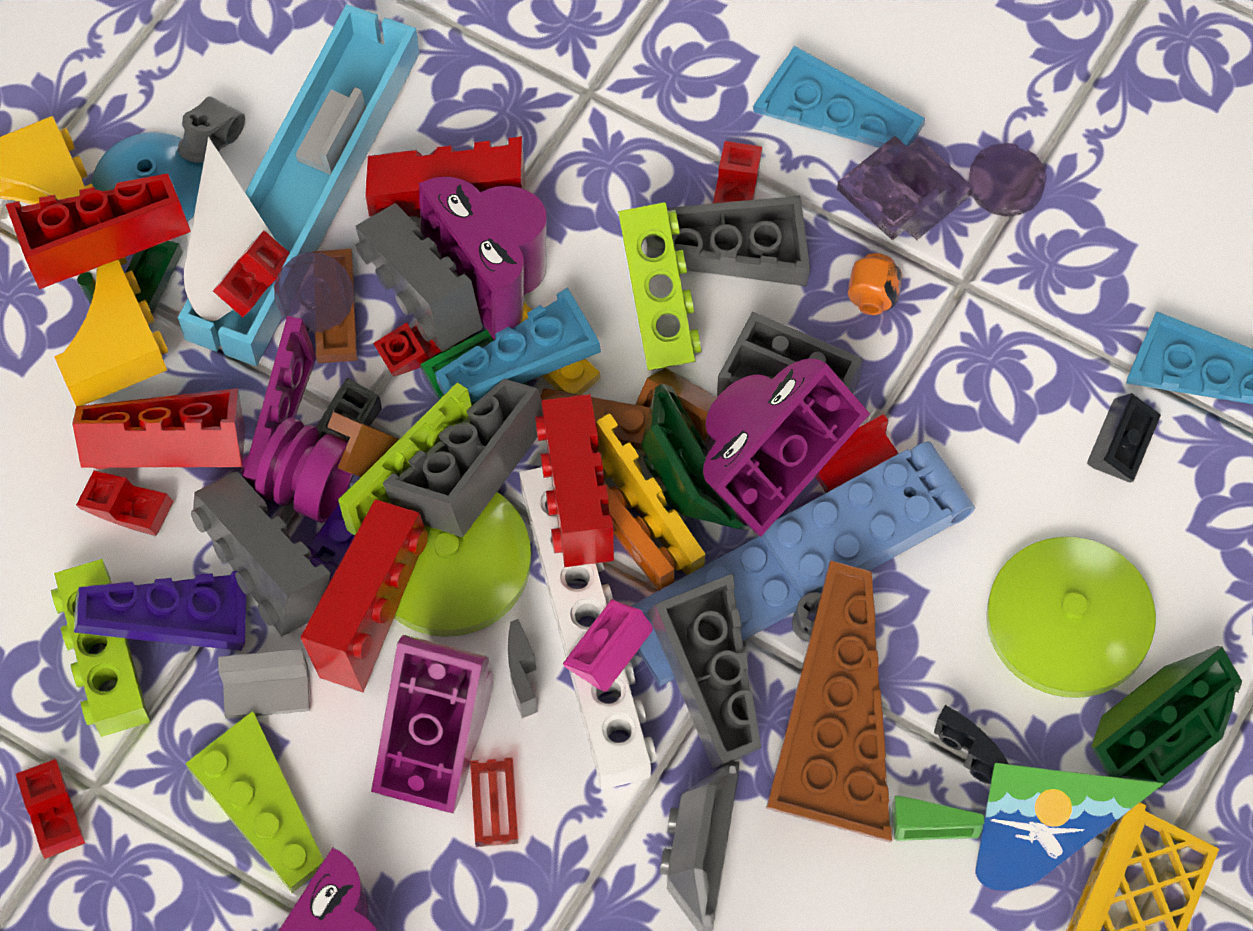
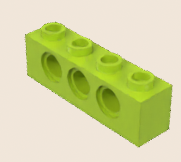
[618,202,702,371]
[51,558,150,737]

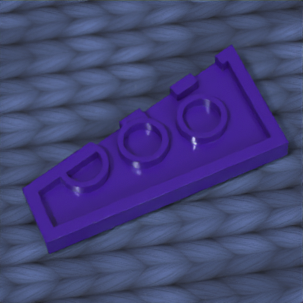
[74,571,246,651]

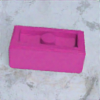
[562,599,653,692]

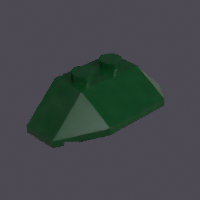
[641,384,750,531]
[1091,646,1243,789]

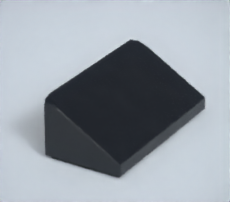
[1087,393,1161,483]

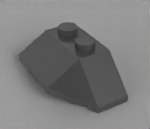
[660,760,740,931]

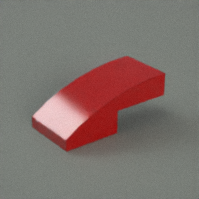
[712,141,763,204]
[213,230,290,318]
[76,470,174,536]
[15,759,85,859]

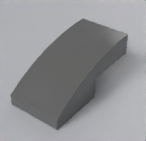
[507,619,538,719]

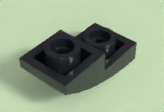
[934,705,1010,784]

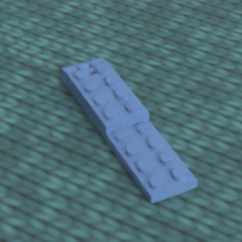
[632,441,975,686]

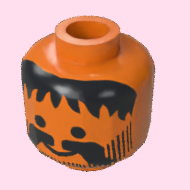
[847,253,902,315]

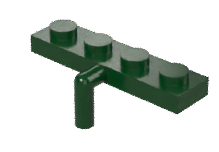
[77,241,183,315]

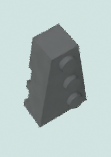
[717,311,863,397]

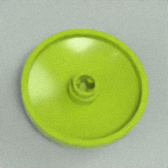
[394,492,531,637]
[986,537,1156,698]

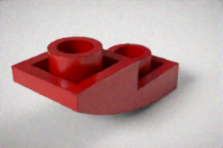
[373,322,465,377]

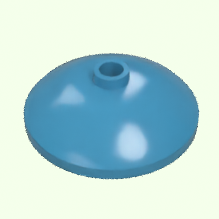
[92,132,204,222]

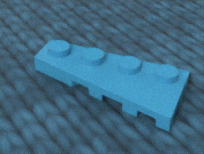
[753,46,925,155]
[435,287,601,404]
[1126,311,1253,404]

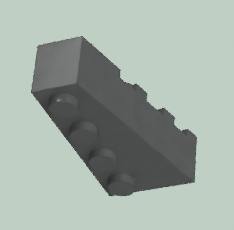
[643,196,810,287]
[355,203,483,352]
[383,379,543,537]
[191,471,330,637]
[647,573,761,769]

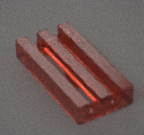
[470,757,519,847]

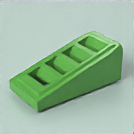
[892,796,984,841]

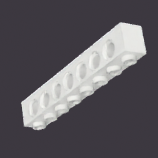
[519,467,657,790]

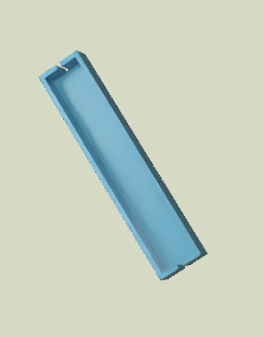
[178,4,420,367]

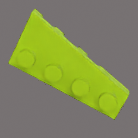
[338,382,472,536]
[185,711,324,893]

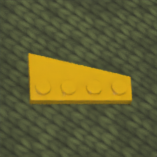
[596,413,705,575]

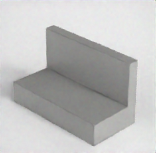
[295,87,366,175]
[218,649,310,719]

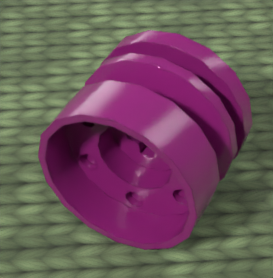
[255,417,353,523]

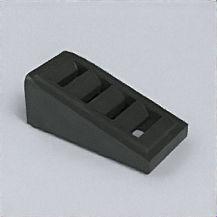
[316,378,382,441]

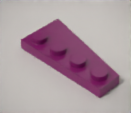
[241,316,316,490]

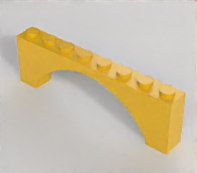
[0,116,168,406]

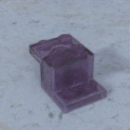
[837,136,974,241]

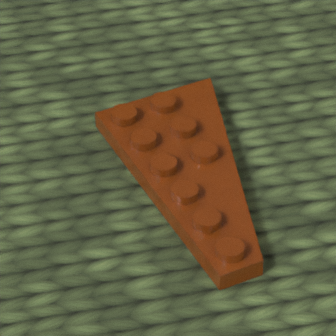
[765,561,892,843]

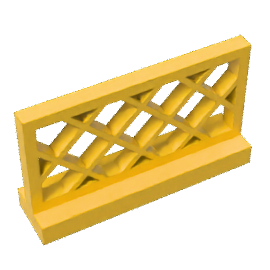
[1066,802,1219,931]

